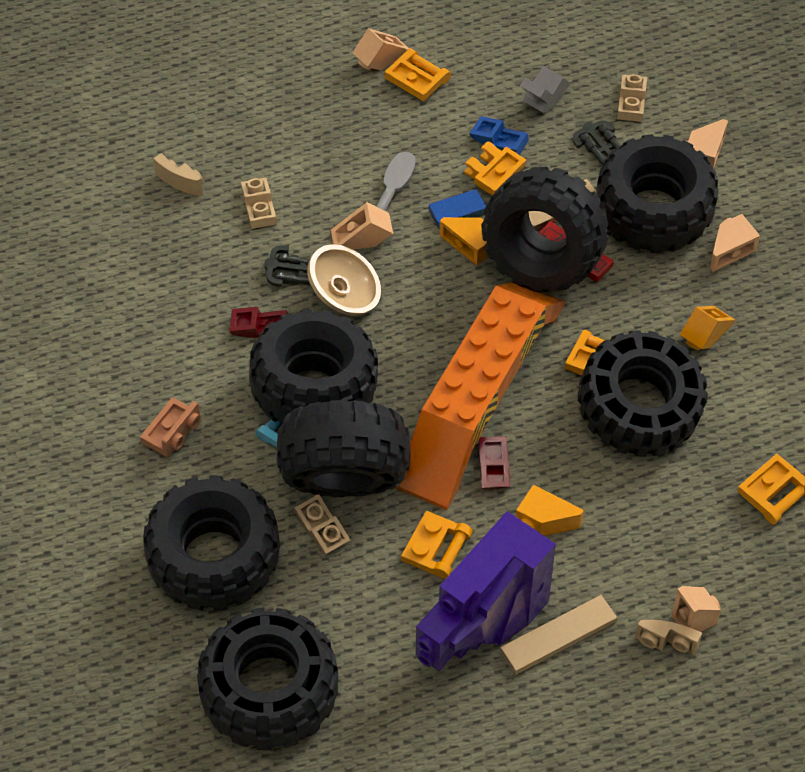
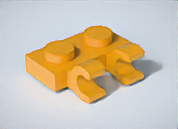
[464,141,526,196]

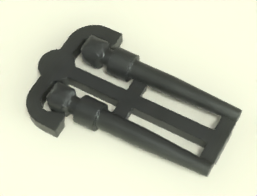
[573,120,621,166]
[264,246,311,287]

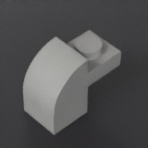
[520,66,570,113]

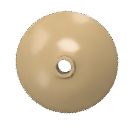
[307,245,381,316]

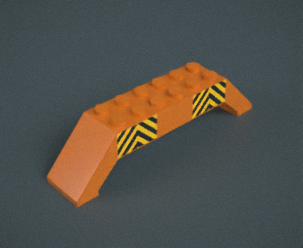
[396,282,565,510]

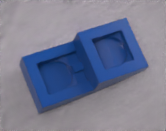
[470,116,529,155]

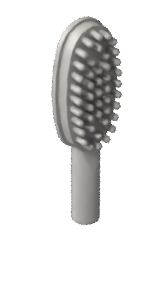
[376,152,416,211]

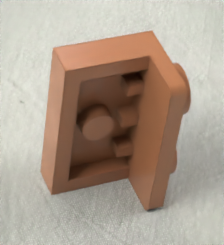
[140,397,201,458]

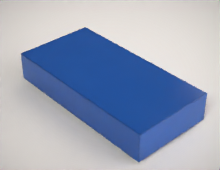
[429,189,486,229]

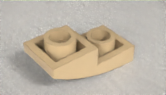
[617,74,647,122]
[153,153,203,196]
[241,178,277,229]
[293,494,350,555]
[635,620,702,655]

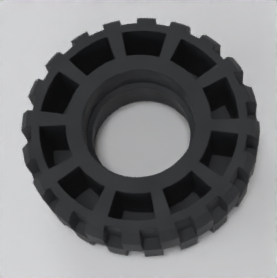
[577,330,708,457]

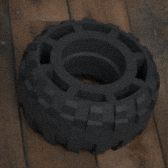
[596,134,719,253]
[481,167,609,293]
[249,309,378,424]
[277,400,410,497]
[143,475,280,611]
[197,607,338,751]

